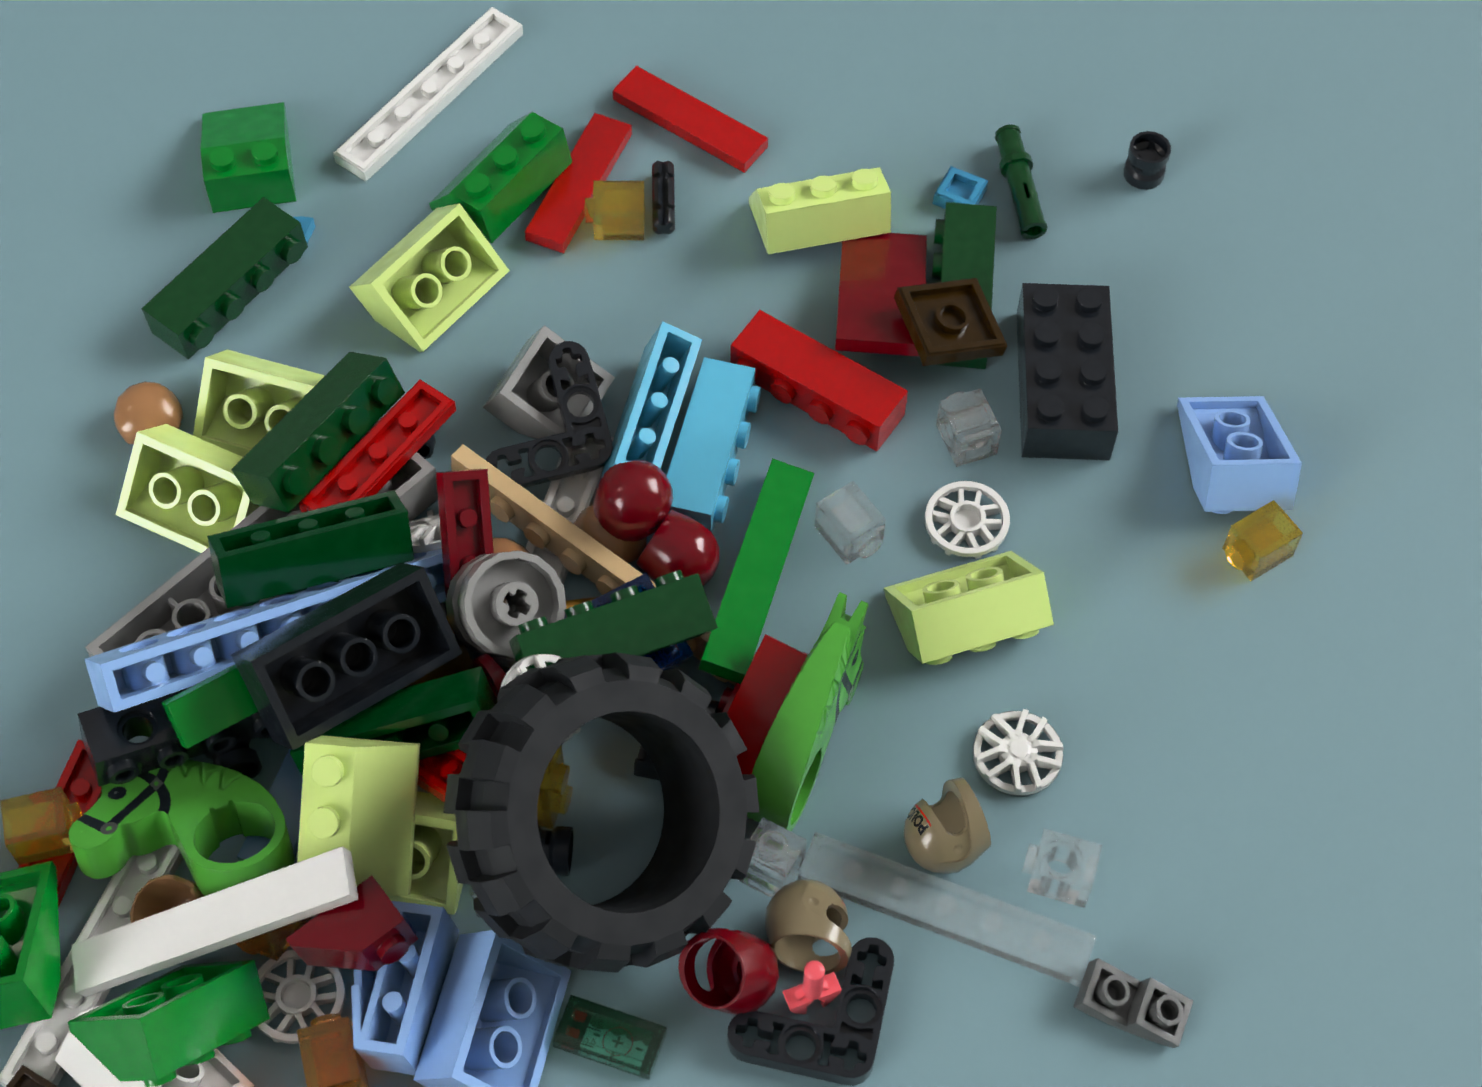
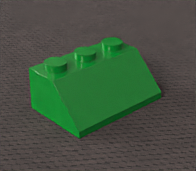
[429,112,572,244]
[68,960,270,1087]

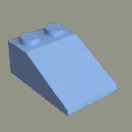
[1177,396,1302,514]

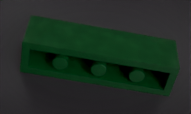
[141,197,308,360]
[931,202,997,369]
[231,352,405,513]
[207,490,415,608]
[509,570,718,671]
[290,666,498,777]

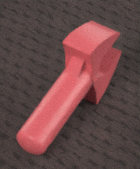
[782,960,842,1015]

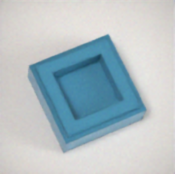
[933,166,988,209]

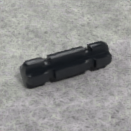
[652,160,675,234]

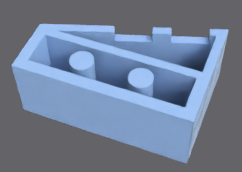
[351,901,459,1075]

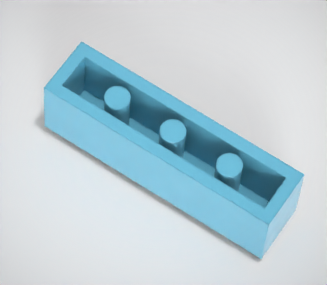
[597,321,702,487]
[662,357,761,534]

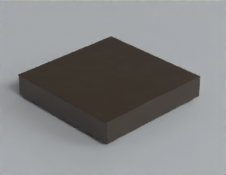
[894,278,1007,366]

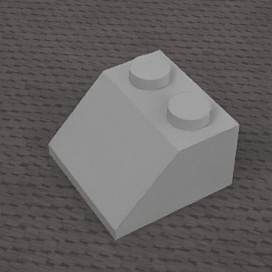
[483,325,615,448]

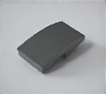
[1073,958,1193,1048]

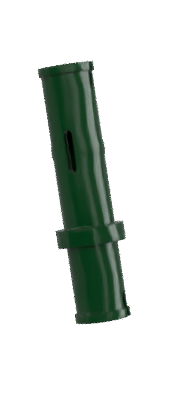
[995,125,1047,239]

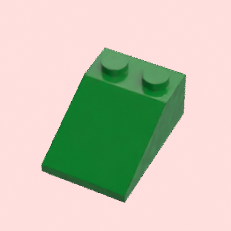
[200,102,296,213]
[0,861,61,1030]

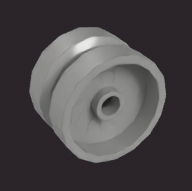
[445,551,567,657]

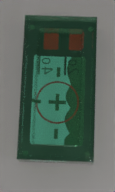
[552,995,667,1080]

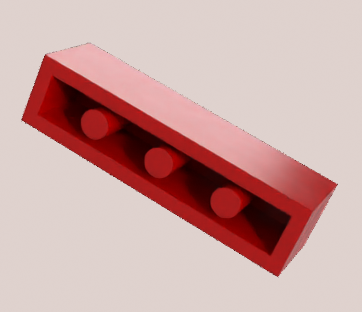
[730,310,908,451]

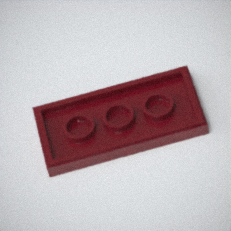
[835,233,927,356]

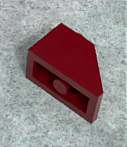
[286,875,419,971]

